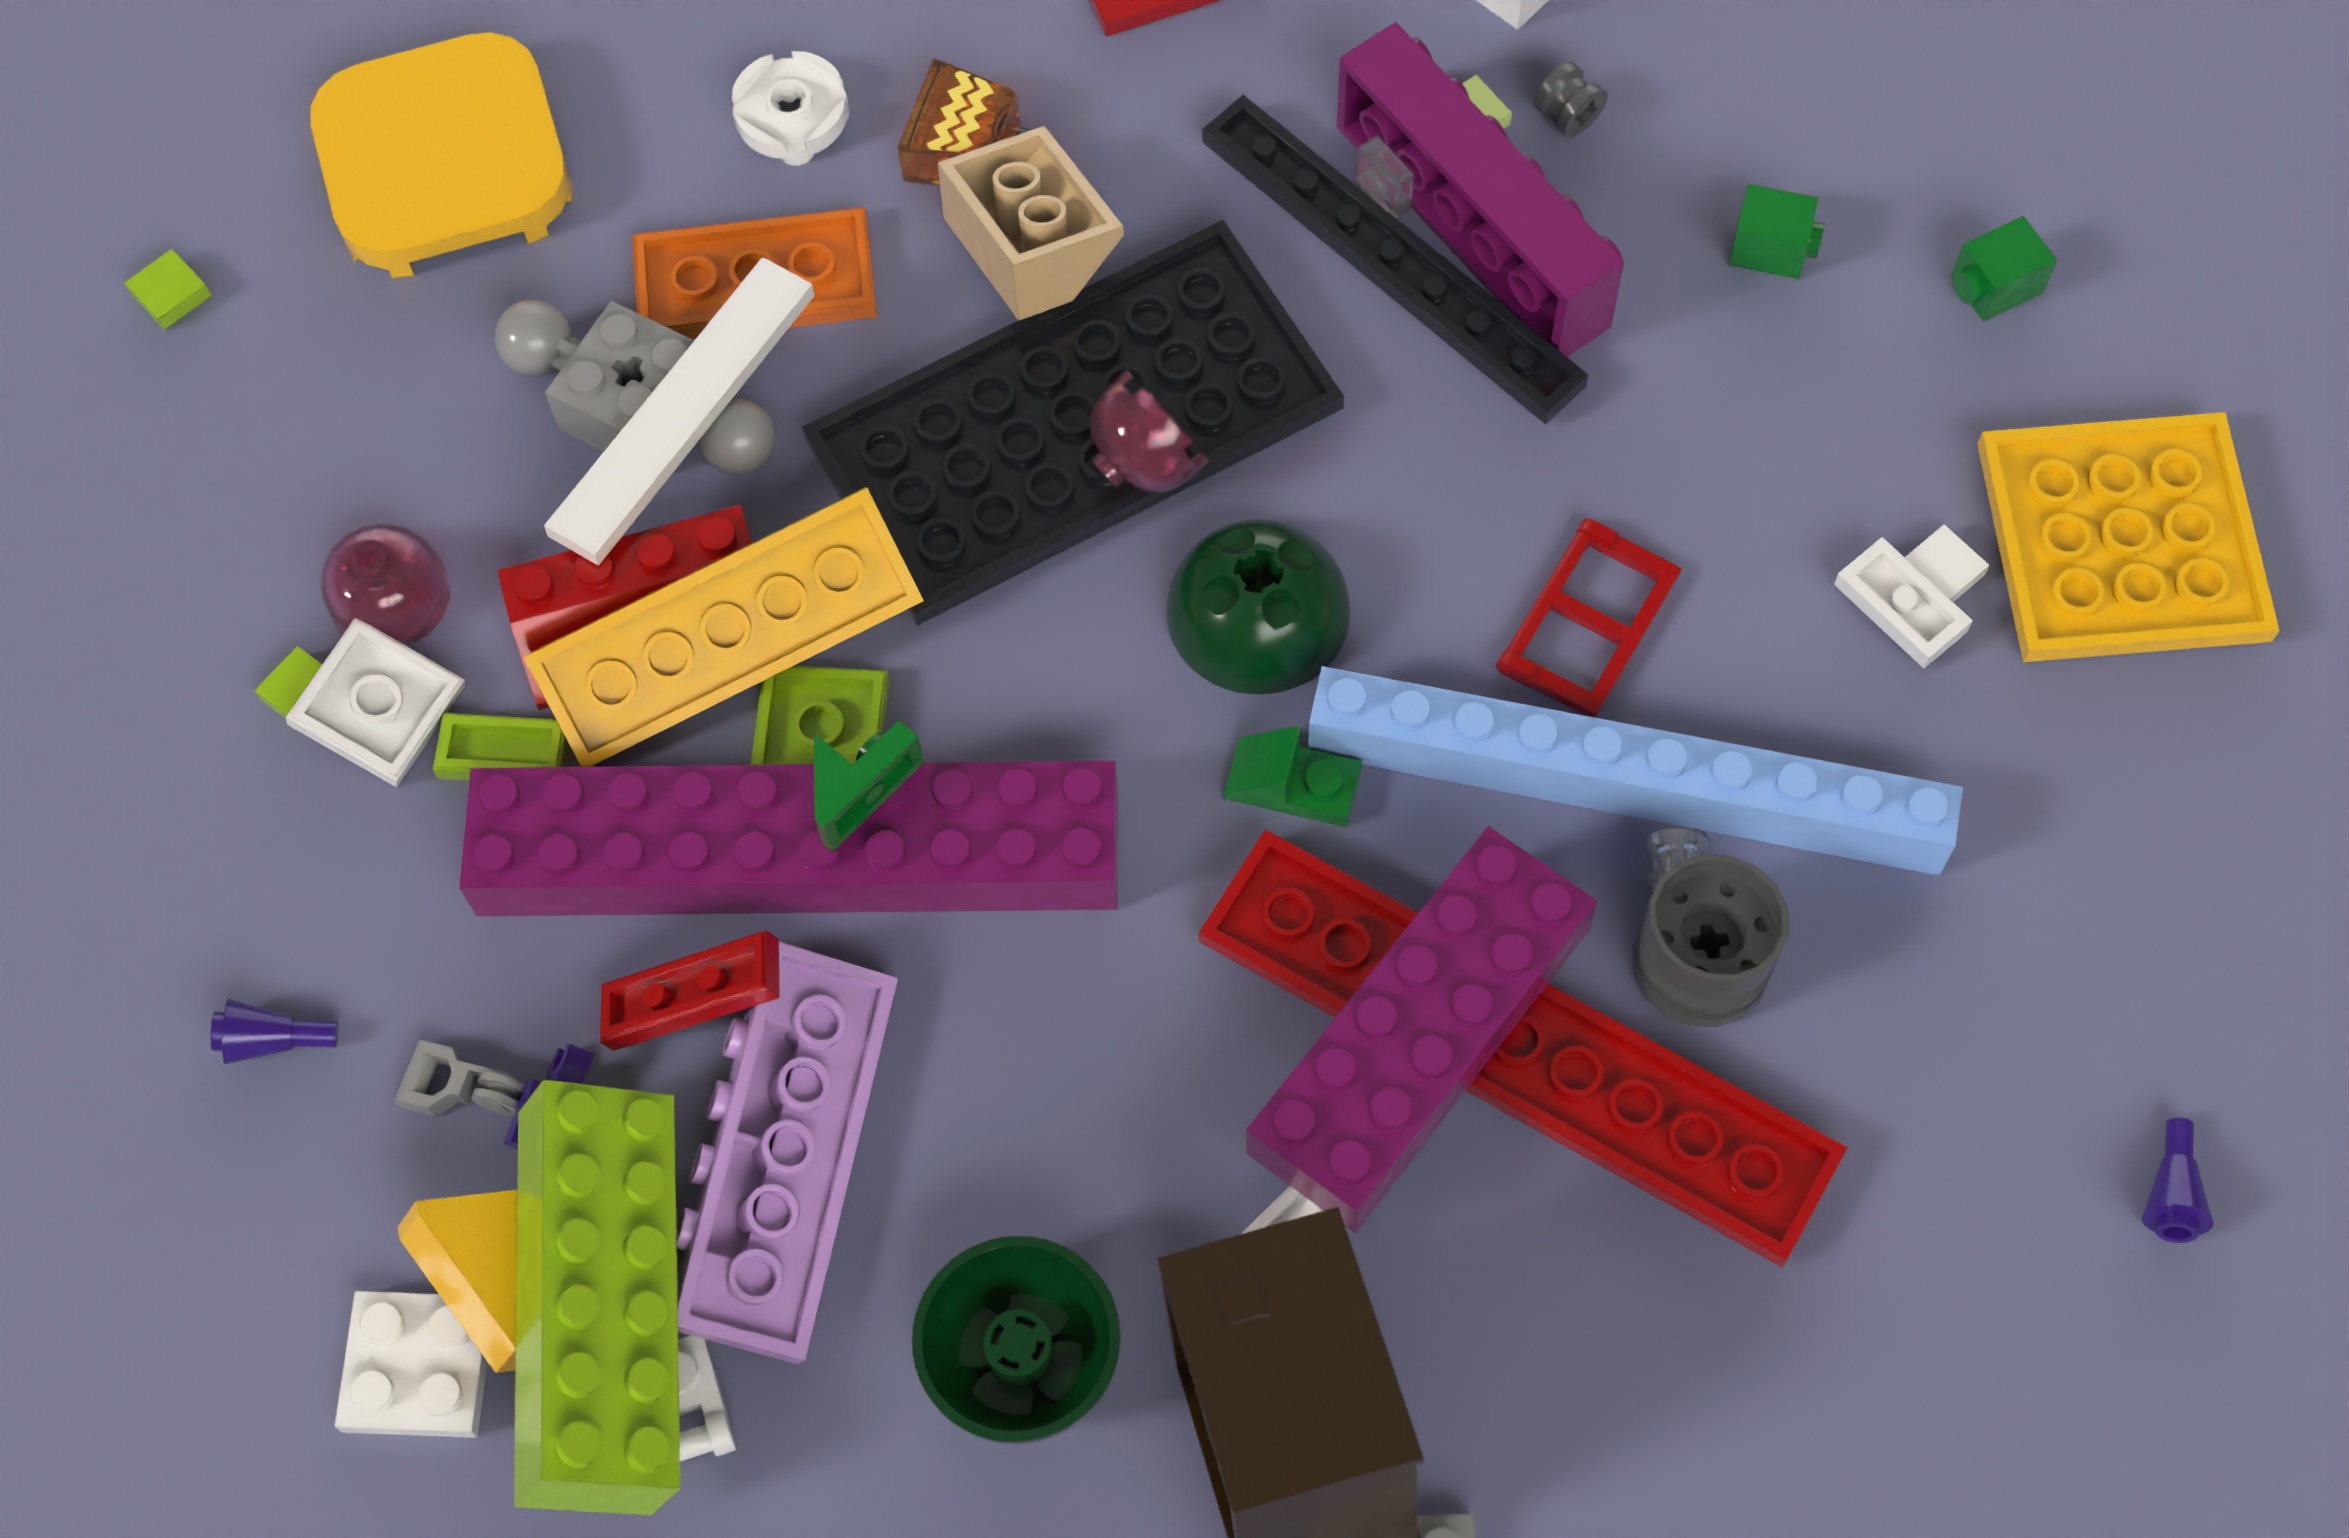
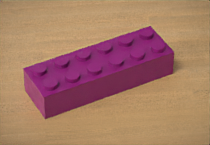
[1337,22,1624,357]
[1246,826,1598,1233]

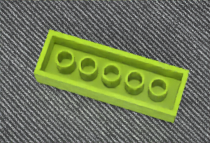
[514,1079,681,1515]

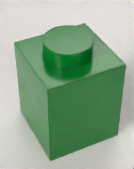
[1729,183,1825,279]
[1951,215,2057,322]

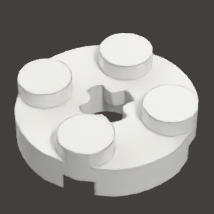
[732,51,849,165]

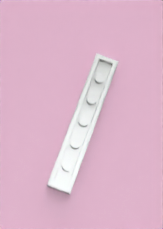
[544,257,815,566]

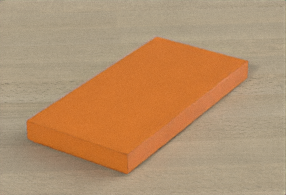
[632,207,877,339]

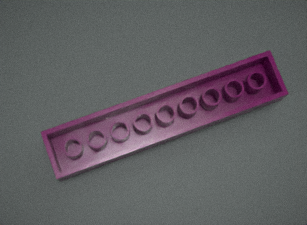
[459,761,1118,916]

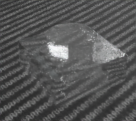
[1356,136,1414,218]

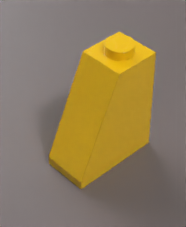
[397,1190,517,1373]

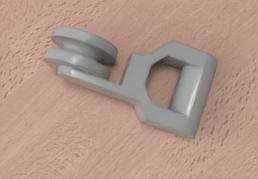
[393,1040,526,1117]

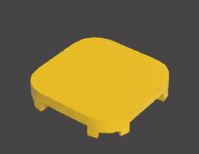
[310,32,573,278]

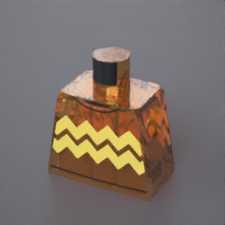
[898,59,1033,185]

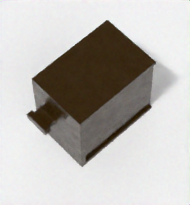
[1157,1206,1424,1538]

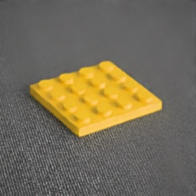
[1977,412,2280,662]

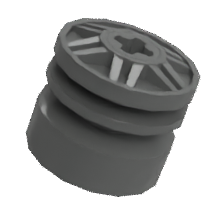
[1633,854,1789,1027]

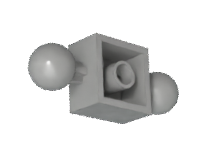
[494,299,776,475]

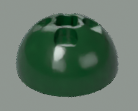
[1167,519,1350,695]
[912,1236,1120,1444]

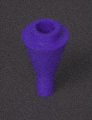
[210,999,338,1064]
[2142,1117,2213,1243]

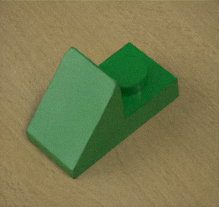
[814,720,924,852]
[1223,726,1362,828]

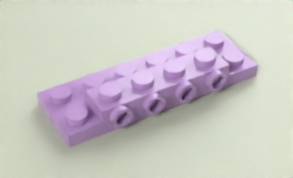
[676,942,898,1365]

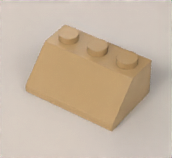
[937,126,1124,321]

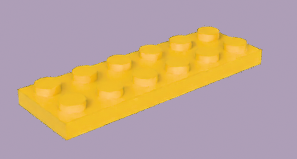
[524,487,924,767]

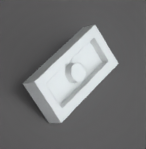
[1834,537,1973,669]

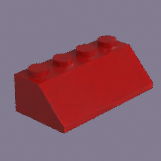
[497,504,752,710]

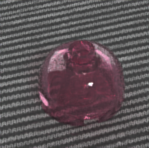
[1090,369,1210,493]
[321,523,451,642]

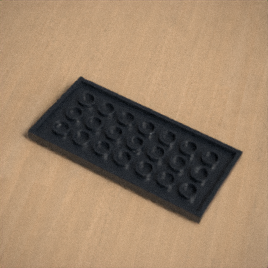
[802,220,1344,626]

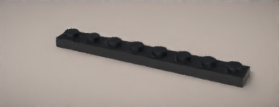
[1202,94,1588,425]

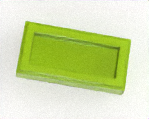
[433,713,569,781]

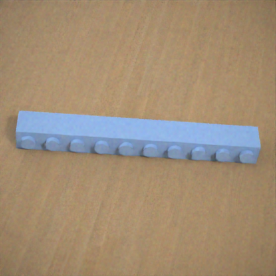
[1308,666,1963,876]

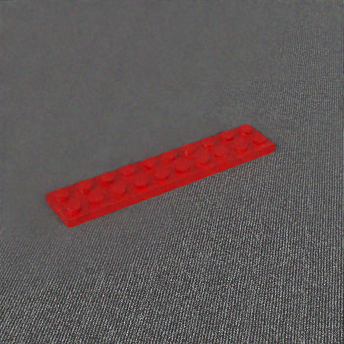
[1199,829,1848,1268]

